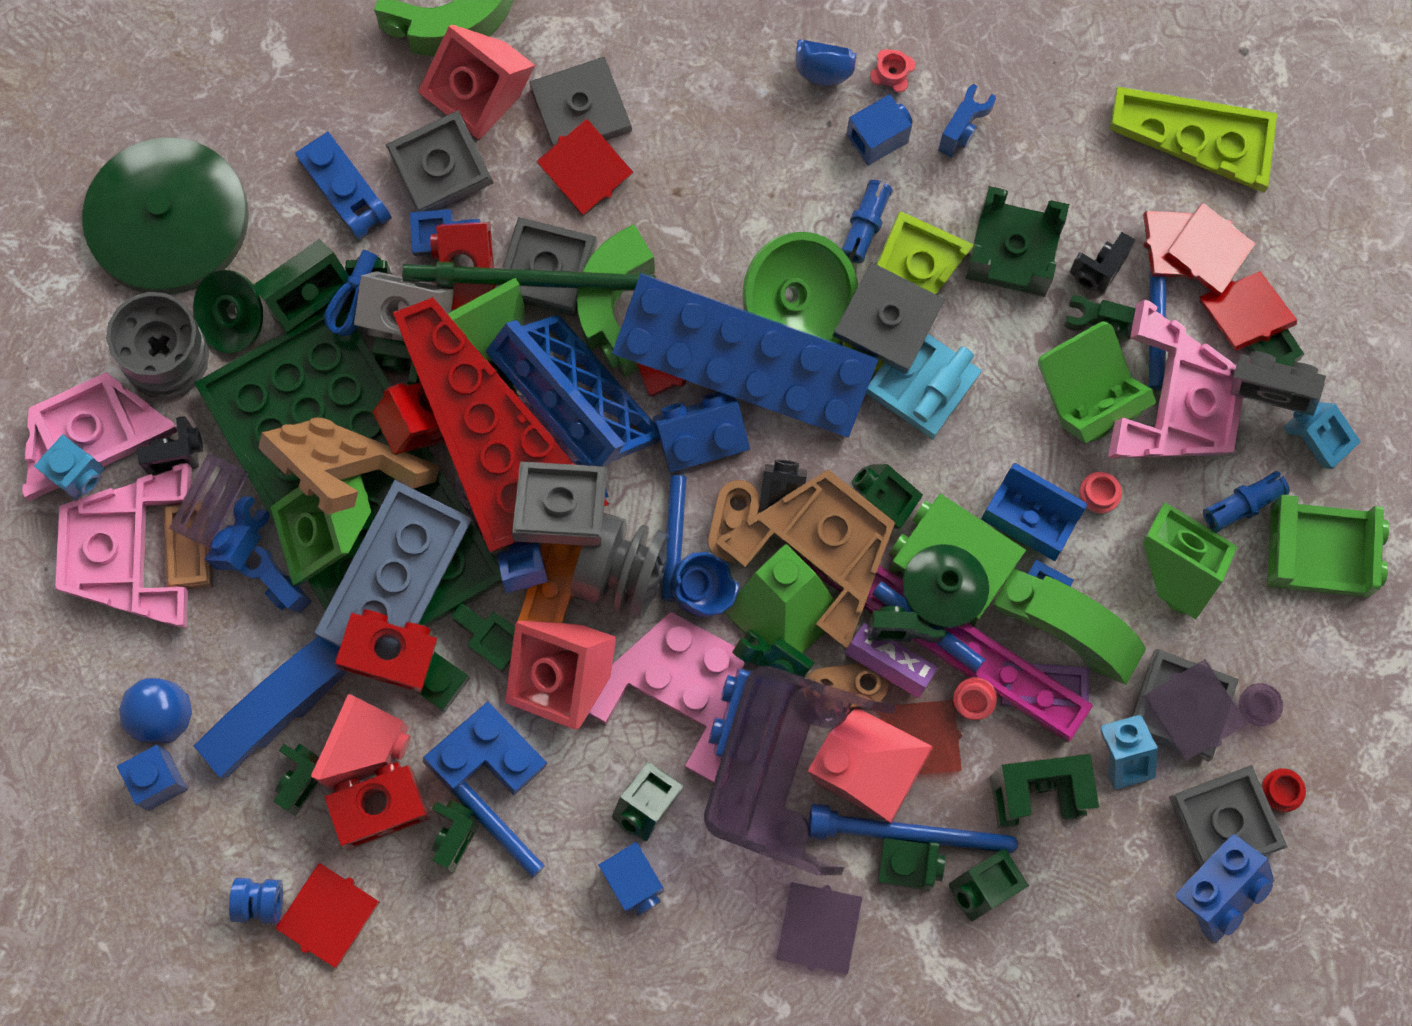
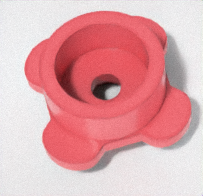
[870,49,915,93]

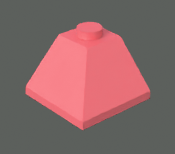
[418,25,535,139]
[505,621,616,730]
[311,694,411,791]
[808,708,933,824]

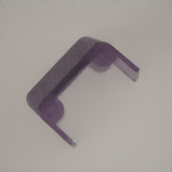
[704,666,895,876]

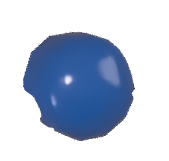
[796,39,857,87]
[670,552,739,617]
[119,678,192,743]

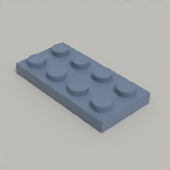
[314,480,472,660]

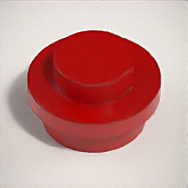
[1261,768,1306,813]

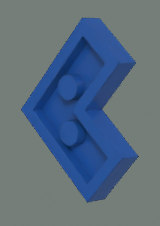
[423,701,547,795]

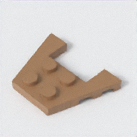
[258,417,440,515]
[716,469,895,649]

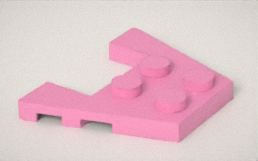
[1108,300,1243,459]
[55,463,192,628]
[588,612,744,787]

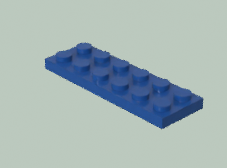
[612,272,878,438]

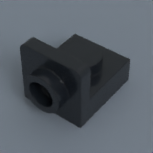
[1070,232,1136,294]
[137,416,203,476]
[758,459,807,513]

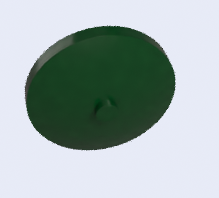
[82,137,249,295]

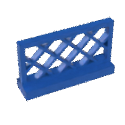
[485,315,660,467]

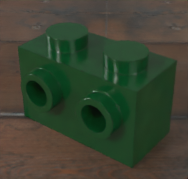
[253,239,349,332]

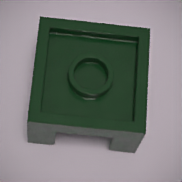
[966,186,1069,297]
[990,754,1099,828]

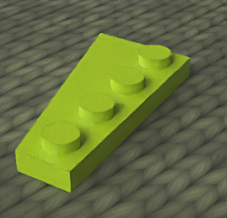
[1109,87,1278,193]
[843,211,974,376]

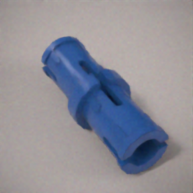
[841,180,893,263]
[1203,471,1290,533]

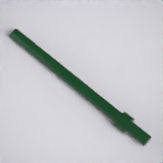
[402,261,656,291]

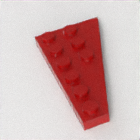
[393,297,609,553]

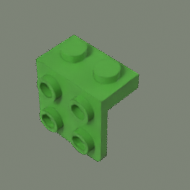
[1038,322,1157,444]

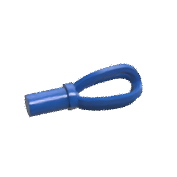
[324,249,378,336]

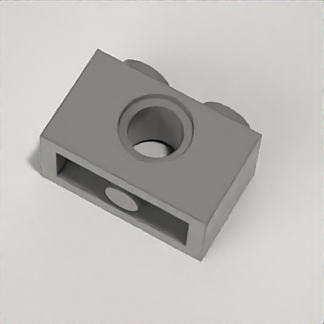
[354,271,454,338]

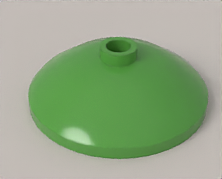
[742,232,858,343]

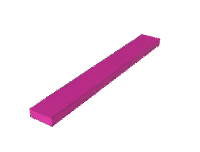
[790,547,1093,743]

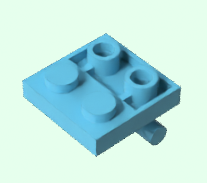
[866,334,982,439]

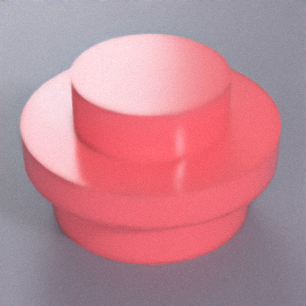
[1079,472,1122,514]
[953,677,997,720]

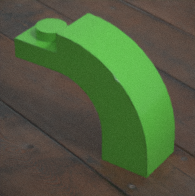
[374,0,514,56]
[577,224,655,378]
[993,569,1146,685]

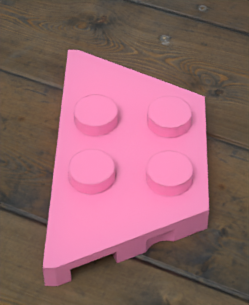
[22,372,178,501]

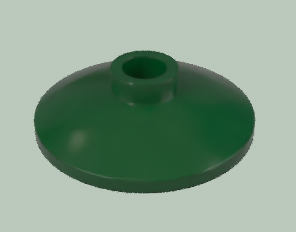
[193,270,263,353]
[903,544,989,628]

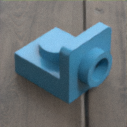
[1284,402,1361,469]
[34,434,105,501]
[1101,715,1158,790]

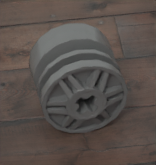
[106,292,209,398]
[571,513,669,619]

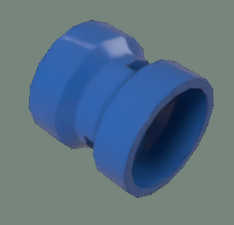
[229,877,283,925]

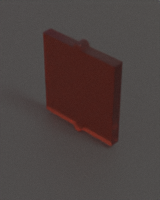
[878,700,962,775]

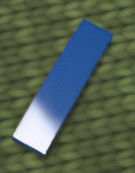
[194,637,347,778]

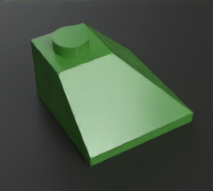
[448,278,526,374]
[271,474,371,586]
[1143,502,1238,620]
[724,544,835,653]

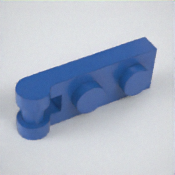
[295,131,392,241]

